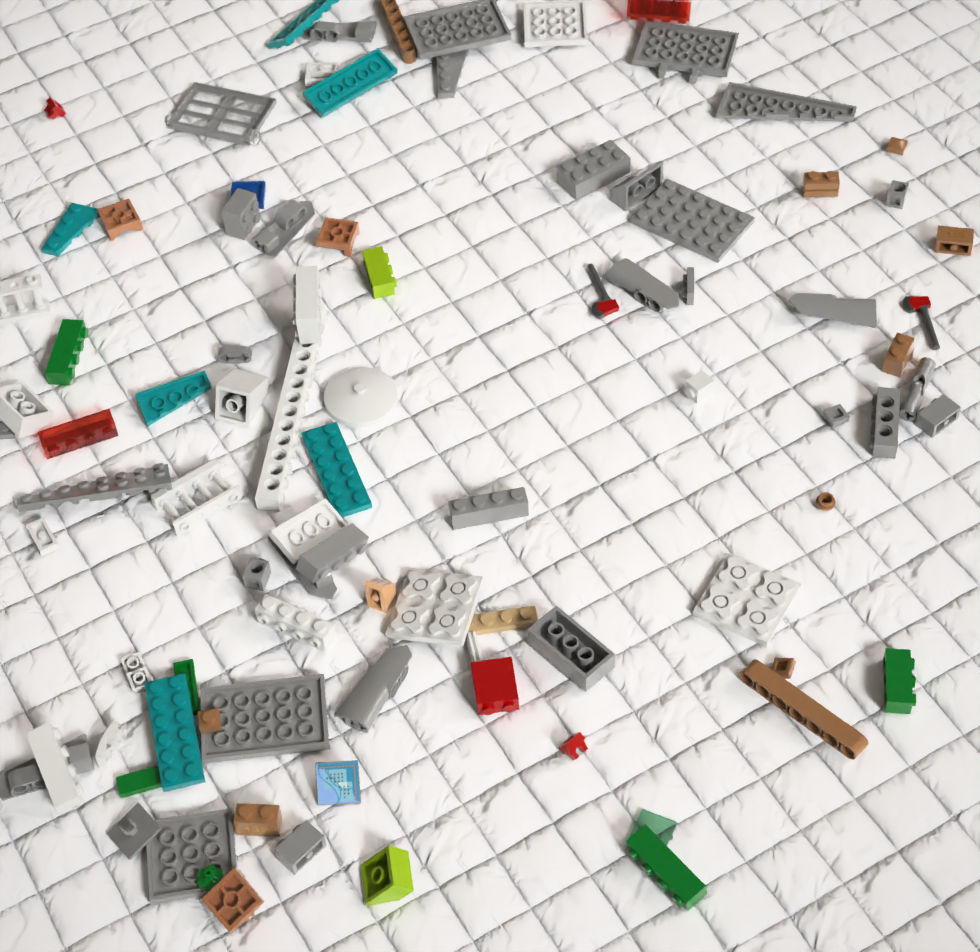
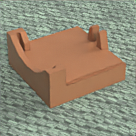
[97,198,143,241]
[316,217,360,257]
[202,868,265,933]

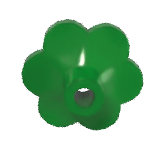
[197,865,224,892]

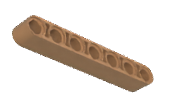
[378,0,416,64]
[739,659,869,760]

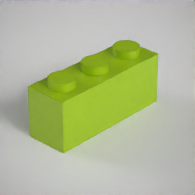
[362,246,397,299]

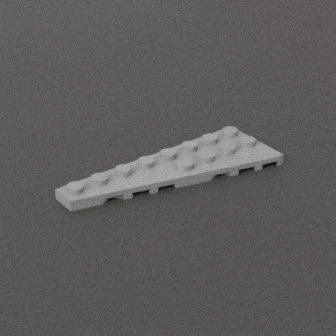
[436,49,470,99]
[716,82,857,122]
[17,463,172,512]

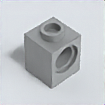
[886,180,909,209]
[242,557,271,591]

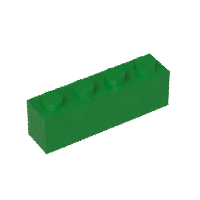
[45,319,88,386]
[626,824,708,911]

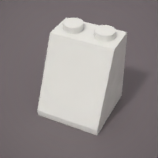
[215,369,269,427]

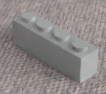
[448,487,529,530]
[296,523,369,583]

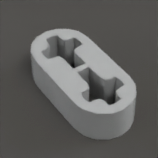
[217,346,252,364]

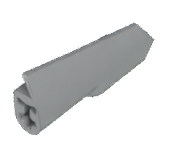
[301,20,377,42]
[251,199,315,257]
[606,258,679,312]
[788,293,877,328]
[267,536,338,600]
[334,645,413,733]
[0,734,95,801]

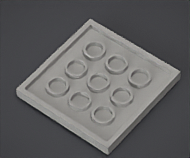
[146,808,238,904]

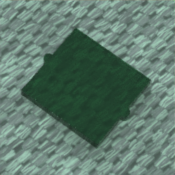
[628,808,678,846]

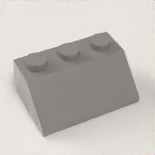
[611,161,663,212]

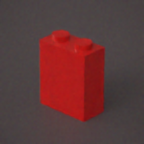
[471,656,519,715]

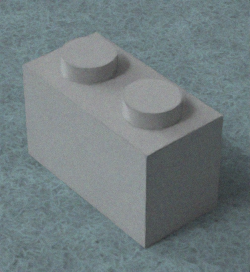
[915,394,961,438]
[274,820,327,875]

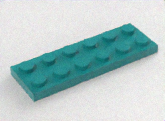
[267,0,340,49]
[302,48,398,118]
[301,422,372,518]
[144,673,206,792]

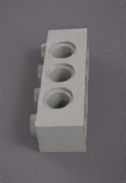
[869,387,901,459]

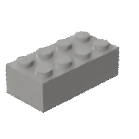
[556,139,631,200]
[527,605,615,692]

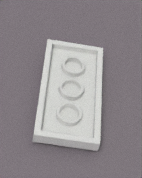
[268,498,348,564]

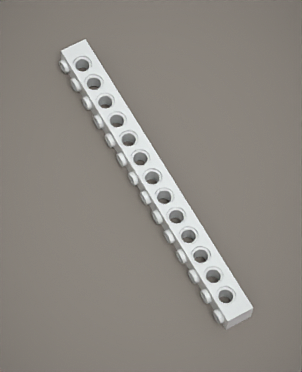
[255,303,329,512]

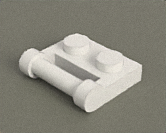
[305,62,339,87]

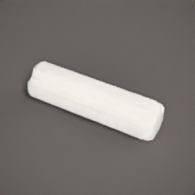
[466,631,483,662]

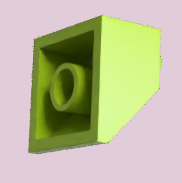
[360,845,414,906]

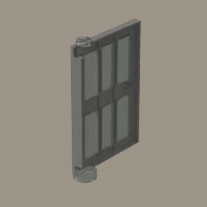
[165,82,277,147]

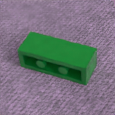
[883,648,916,714]

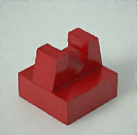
[44,97,66,120]
[558,732,588,760]

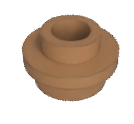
[816,492,835,511]

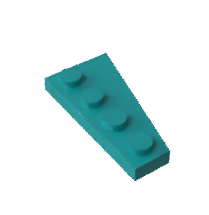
[41,203,100,257]
[135,370,212,427]

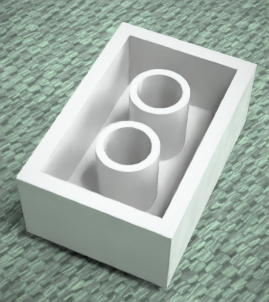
[0,382,54,438]

